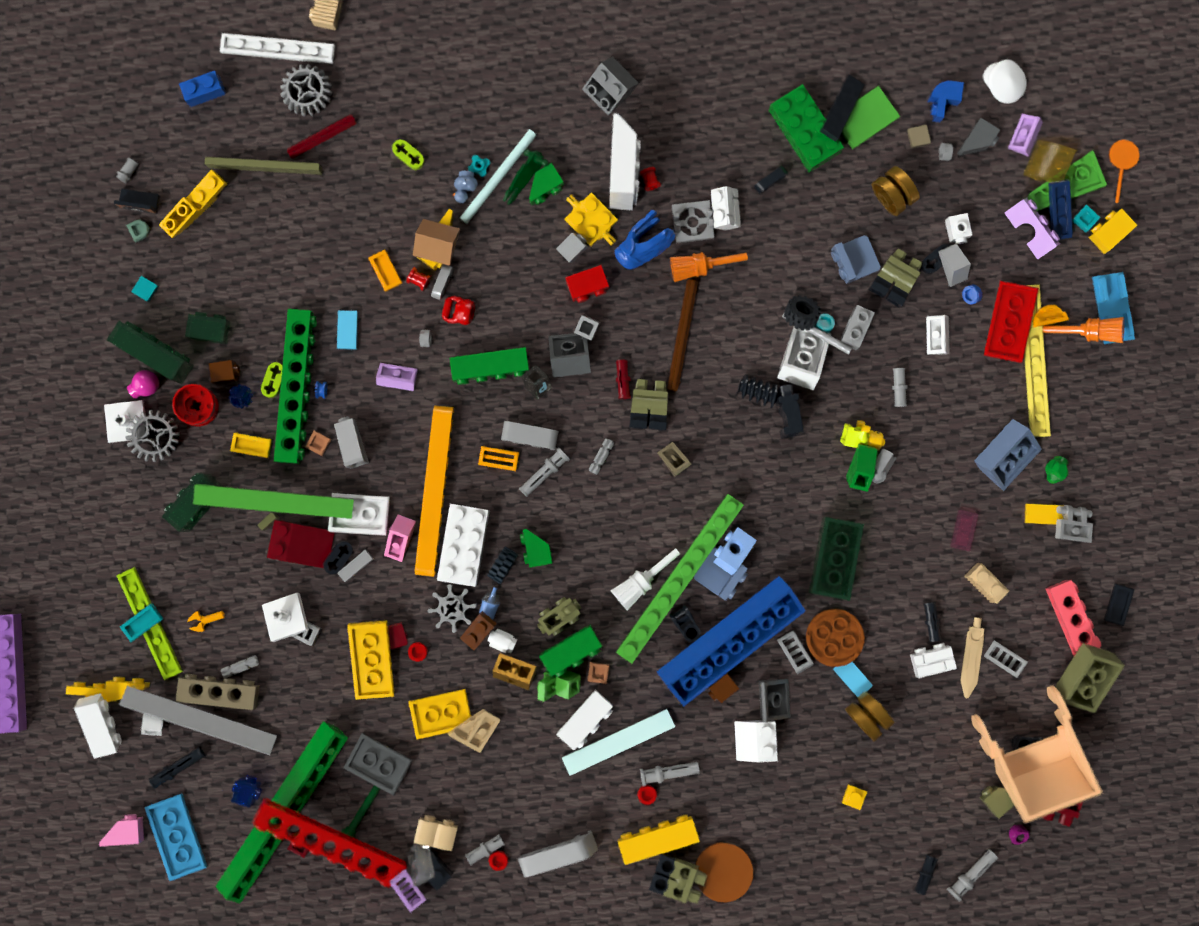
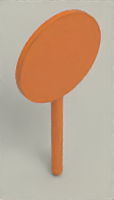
[1109,140,1139,203]

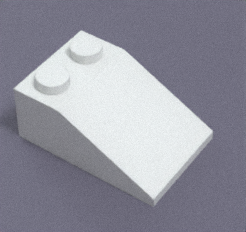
[777,326,831,390]

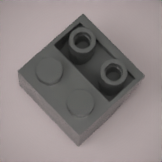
[582,57,639,116]

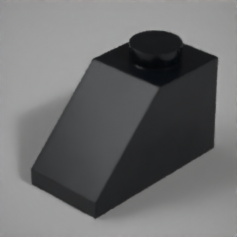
[413,846,453,891]

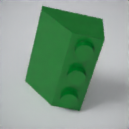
[539,624,602,677]

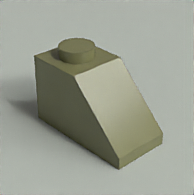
[979,785,1014,818]

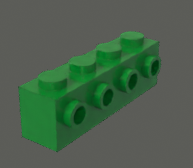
[449,347,530,385]

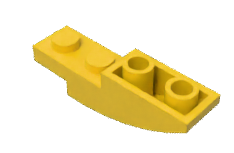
[159,170,227,238]
[66,677,150,702]

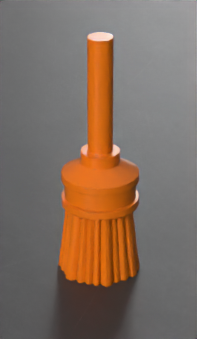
[670,252,748,282]
[1043,317,1125,343]

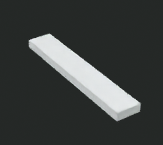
[220,33,335,64]

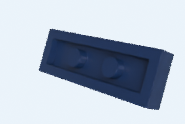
[1048,180,1072,239]

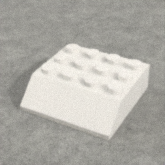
[610,114,640,210]

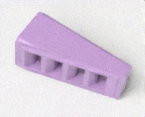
[389,870,426,912]

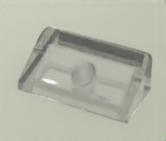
[407,843,435,887]

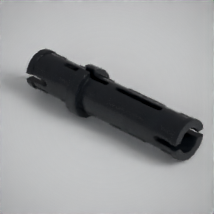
[149,746,206,789]

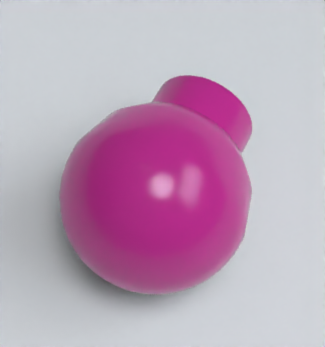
[127,370,159,398]

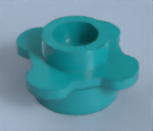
[468,155,490,177]

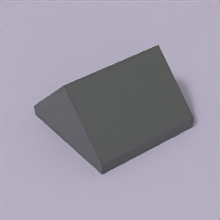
[758,679,791,722]

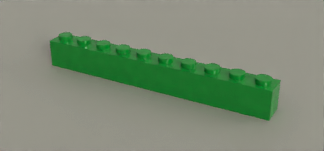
[215,721,348,903]

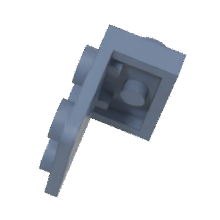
[831,236,880,284]
[694,548,748,601]

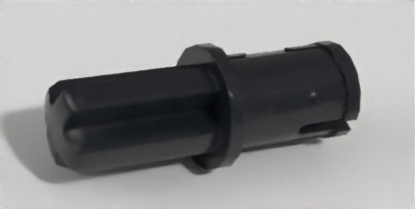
[915,855,938,895]

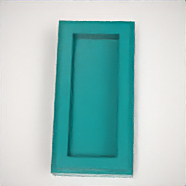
[120,603,164,642]

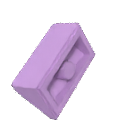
[1008,114,1043,157]
[376,363,418,391]

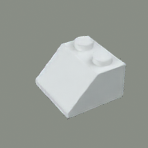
[735,720,777,762]

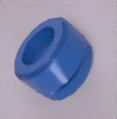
[962,285,982,304]

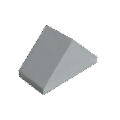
[938,244,971,287]

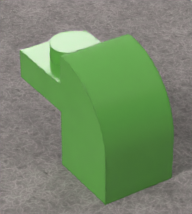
[537,670,581,701]

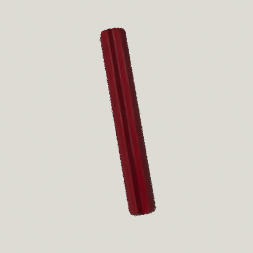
[287,115,356,158]

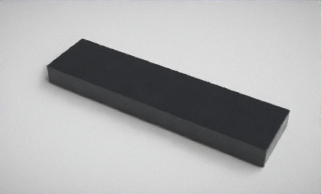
[820,74,864,142]

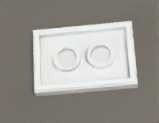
[328,493,390,536]

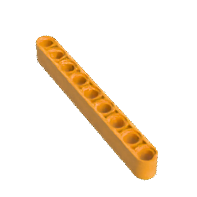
[415,405,454,577]

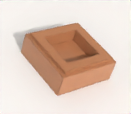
[305,430,332,456]
[588,662,609,684]

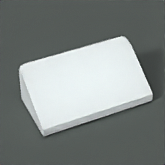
[926,315,950,354]

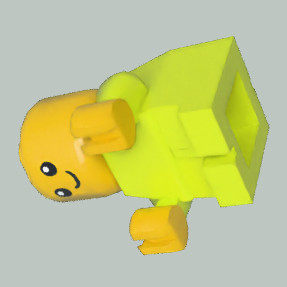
[840,420,885,451]

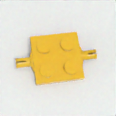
[564,193,618,247]

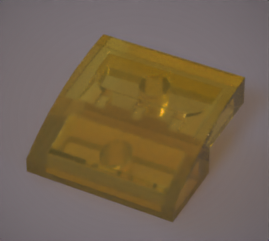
[1023,140,1076,183]

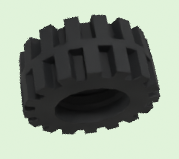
[784,295,821,331]

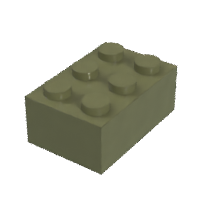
[1055,643,1125,713]

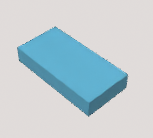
[337,311,358,350]
[832,662,873,698]

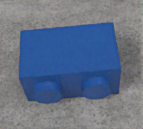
[179,71,226,107]

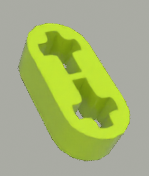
[392,140,424,170]
[261,362,283,398]

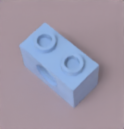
[713,527,757,575]

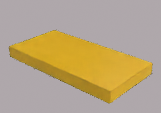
[348,620,395,700]

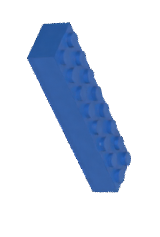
[657,576,806,707]

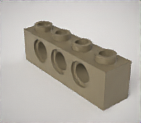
[176,674,260,710]

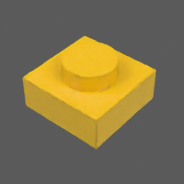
[841,784,867,810]

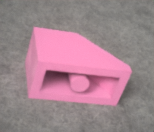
[384,515,416,562]
[99,814,144,846]

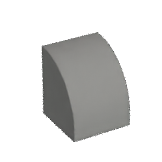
[574,315,601,340]

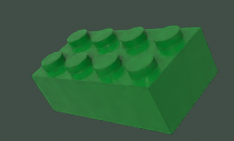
[769,84,844,173]

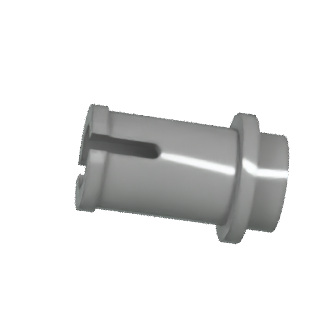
[117,158,139,183]

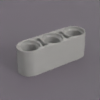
[501,421,559,450]

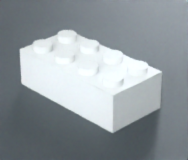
[437,504,490,587]

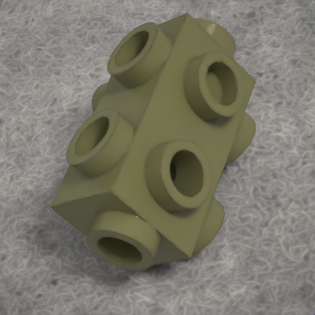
[537,596,581,636]

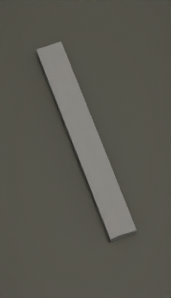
[120,686,277,755]

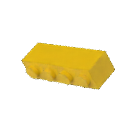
[618,815,700,865]

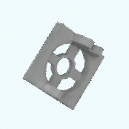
[672,200,714,243]

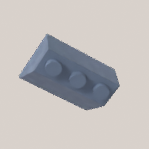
[975,419,1042,491]

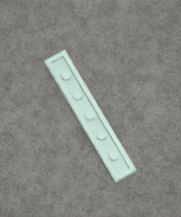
[562,709,675,776]

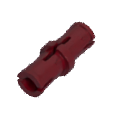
[615,360,631,399]

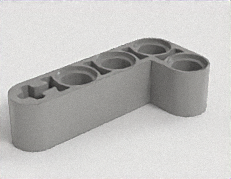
[517,831,598,877]

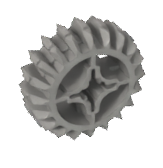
[280,64,332,116]
[125,410,179,462]

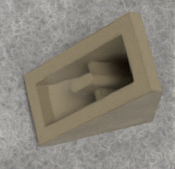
[658,442,691,477]

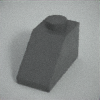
[957,118,1000,156]

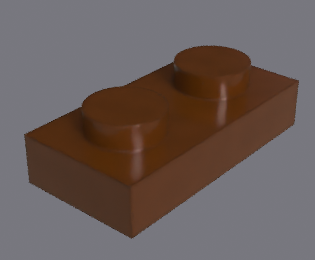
[460,611,497,651]

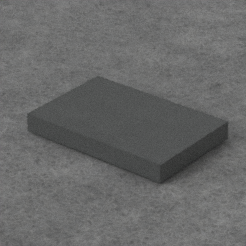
[344,733,413,796]

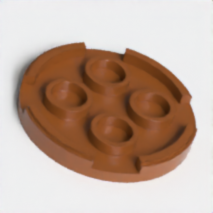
[806,609,865,667]
[695,842,753,902]

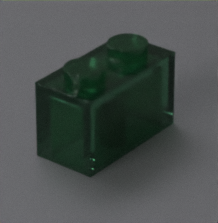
[185,312,230,344]

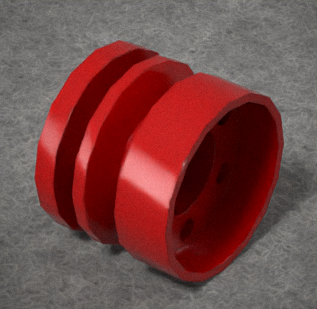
[172,384,219,427]

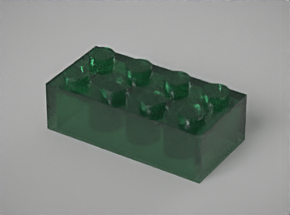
[107,321,194,385]
[809,517,864,601]

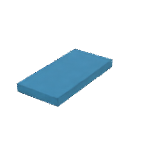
[144,793,208,881]

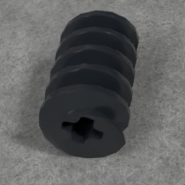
[736,374,778,408]

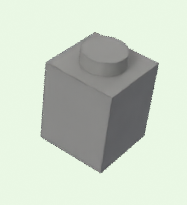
[556,233,588,263]

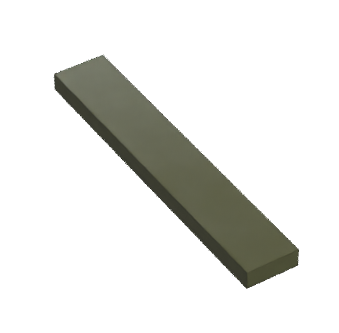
[205,157,322,175]

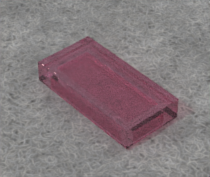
[950,510,978,551]

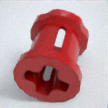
[639,167,661,191]
[406,267,431,291]

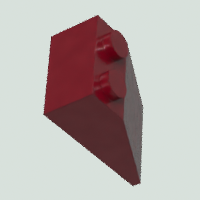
[267,520,335,568]

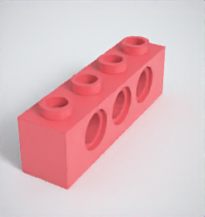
[1045,580,1102,656]

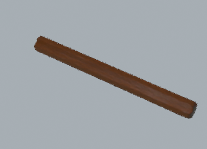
[667,279,698,391]

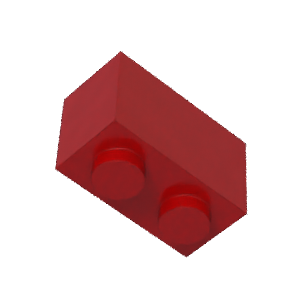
[565,265,609,303]

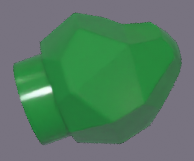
[1045,456,1069,484]

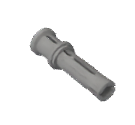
[519,447,570,497]
[640,762,700,786]
[947,849,998,902]

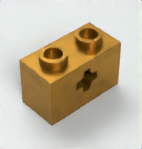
[493,653,536,690]

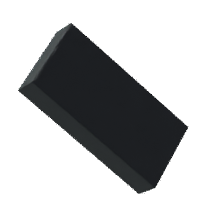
[1104,584,1135,626]

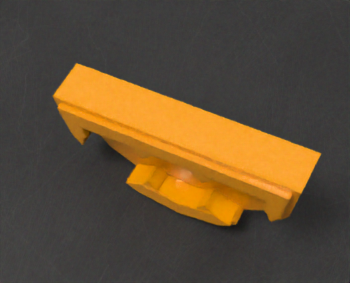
[1033,305,1069,328]

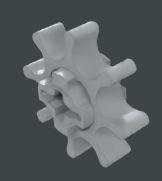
[428,584,477,633]

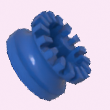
[315,381,327,399]

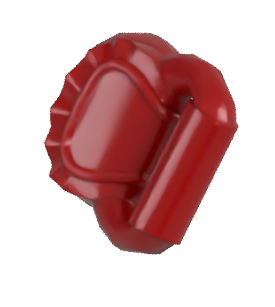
[441,296,475,325]

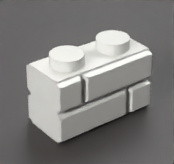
[711,186,741,230]
[910,643,957,678]

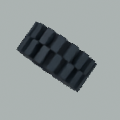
[487,546,518,584]

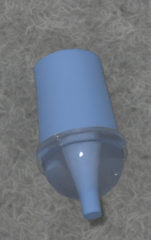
[479,587,501,619]

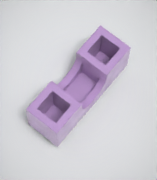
[1005,198,1060,259]

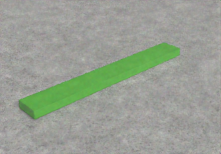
[193,484,354,519]

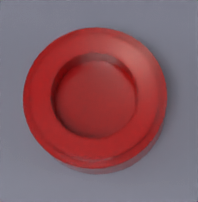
[408,642,428,662]
[637,784,657,805]
[489,850,508,871]

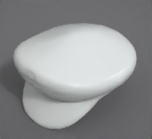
[983,59,1027,103]

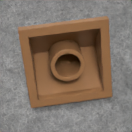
[413,219,460,266]

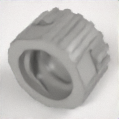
[939,143,953,161]
[420,330,432,347]

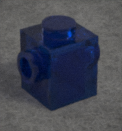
[231,775,262,808]

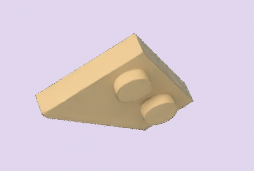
[448,709,500,753]

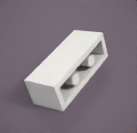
[556,689,613,750]
[74,694,121,758]

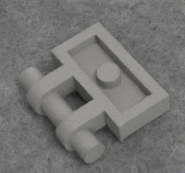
[1055,505,1093,543]

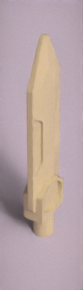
[960,617,984,698]

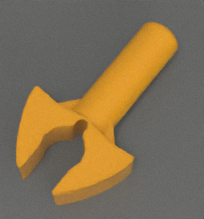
[187,611,225,632]

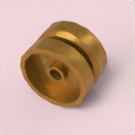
[872,166,919,216]
[845,691,894,742]

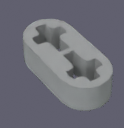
[431,264,454,300]

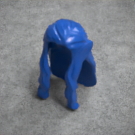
[615,210,676,269]

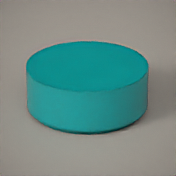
[815,313,835,333]

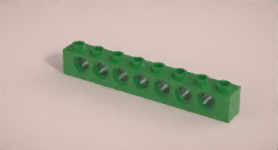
[274,309,317,464]

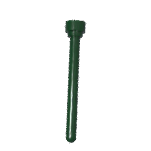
[341,785,380,838]

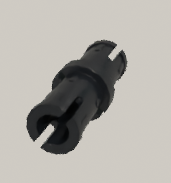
[923,602,942,642]

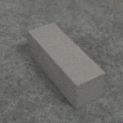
[337,550,374,582]

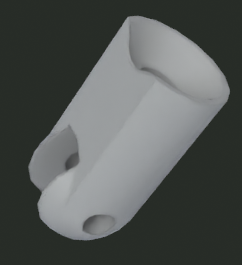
[872,449,896,483]

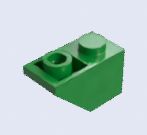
[529,163,564,205]
[846,444,877,492]
[520,529,553,568]

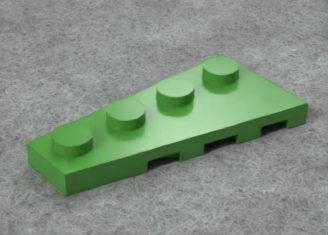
[1027,150,1107,212]

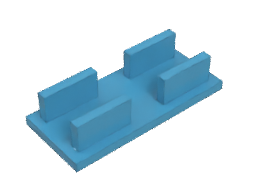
[1092,272,1135,344]

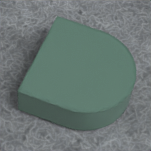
[126,220,150,242]

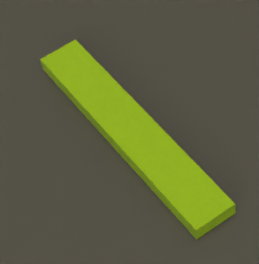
[116,567,183,680]

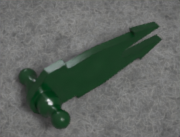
[503,149,549,205]

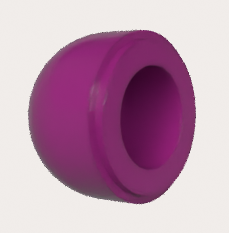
[1009,824,1030,845]

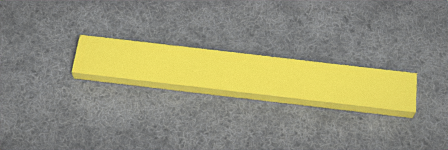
[1024,285,1051,437]

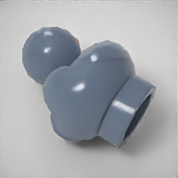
[453,171,478,203]

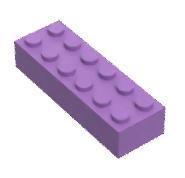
[0,614,27,733]

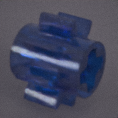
[229,384,253,409]

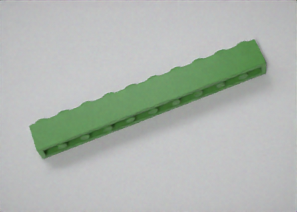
[616,494,744,664]

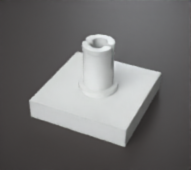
[104,400,148,443]
[262,593,309,642]

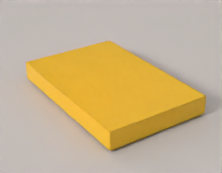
[408,689,471,740]

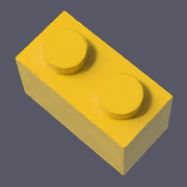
[1089,209,1137,254]

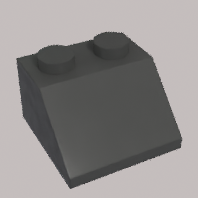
[548,333,591,377]

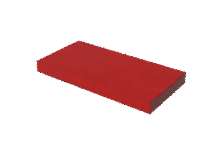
[983,281,1039,363]

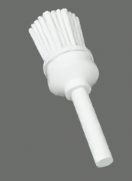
[611,548,680,611]

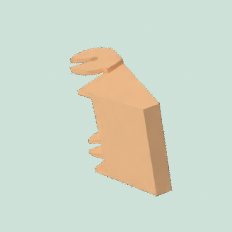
[971,685,1102,823]

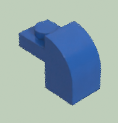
[928,81,964,122]

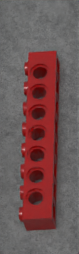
[253,797,407,888]

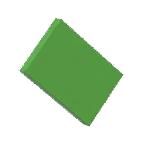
[841,86,900,149]

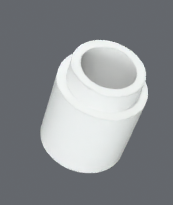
[487,628,517,654]

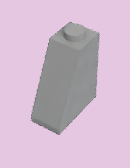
[334,416,369,469]

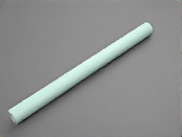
[460,129,537,224]

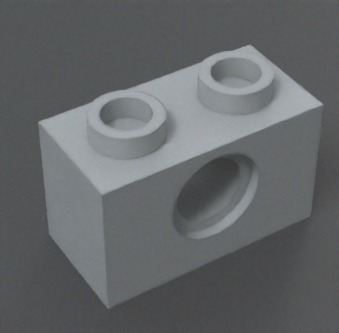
[840,305,875,350]

